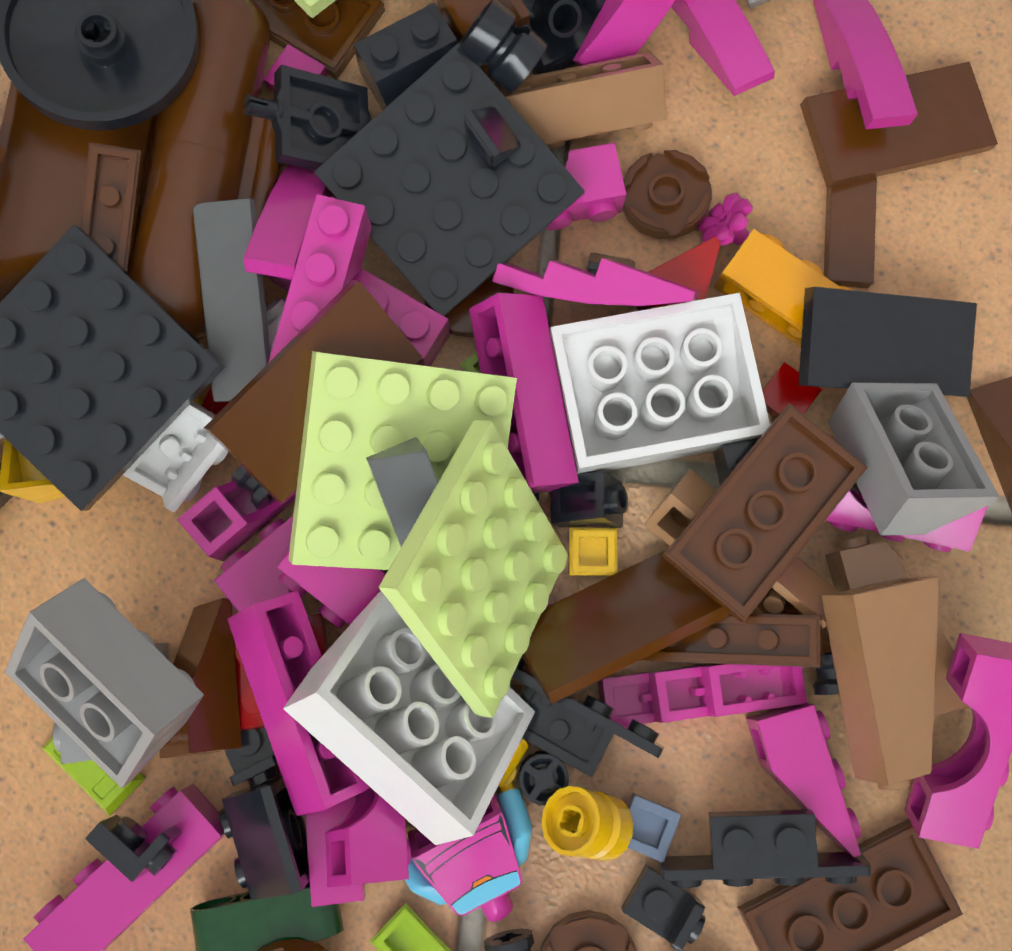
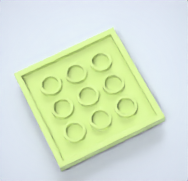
[288,351,517,570]
[379,420,568,718]

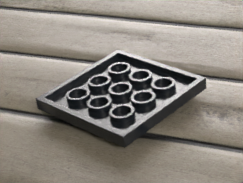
[314,43,585,317]
[0,225,225,511]

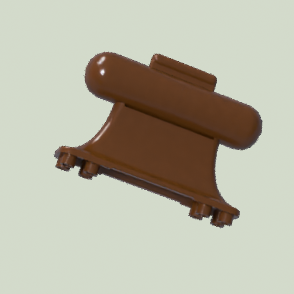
[0,0,280,340]

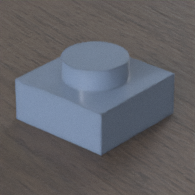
[627,793,681,863]

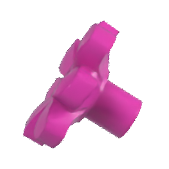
[698,193,753,246]

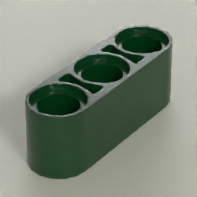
[190,881,344,951]

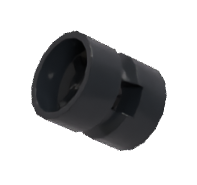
[457,0,548,94]

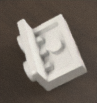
[123,401,228,513]

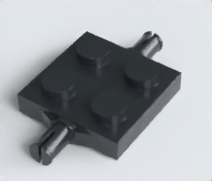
[243,65,372,170]

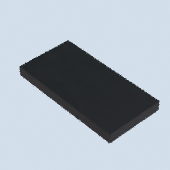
[798,287,977,397]

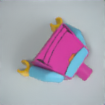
[405,768,532,922]

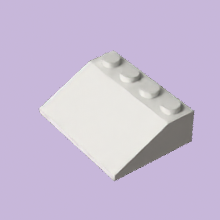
[550,293,770,474]
[283,591,535,845]

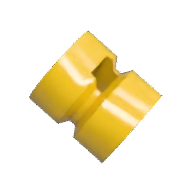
[541,786,634,861]

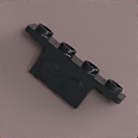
[512,658,665,777]
[660,809,871,888]

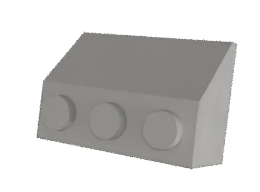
[828,383,999,536]
[5,578,204,788]

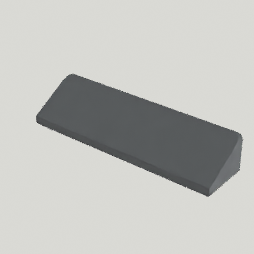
[193,198,270,402]
[366,437,438,547]

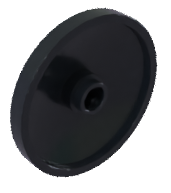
[0,0,200,131]

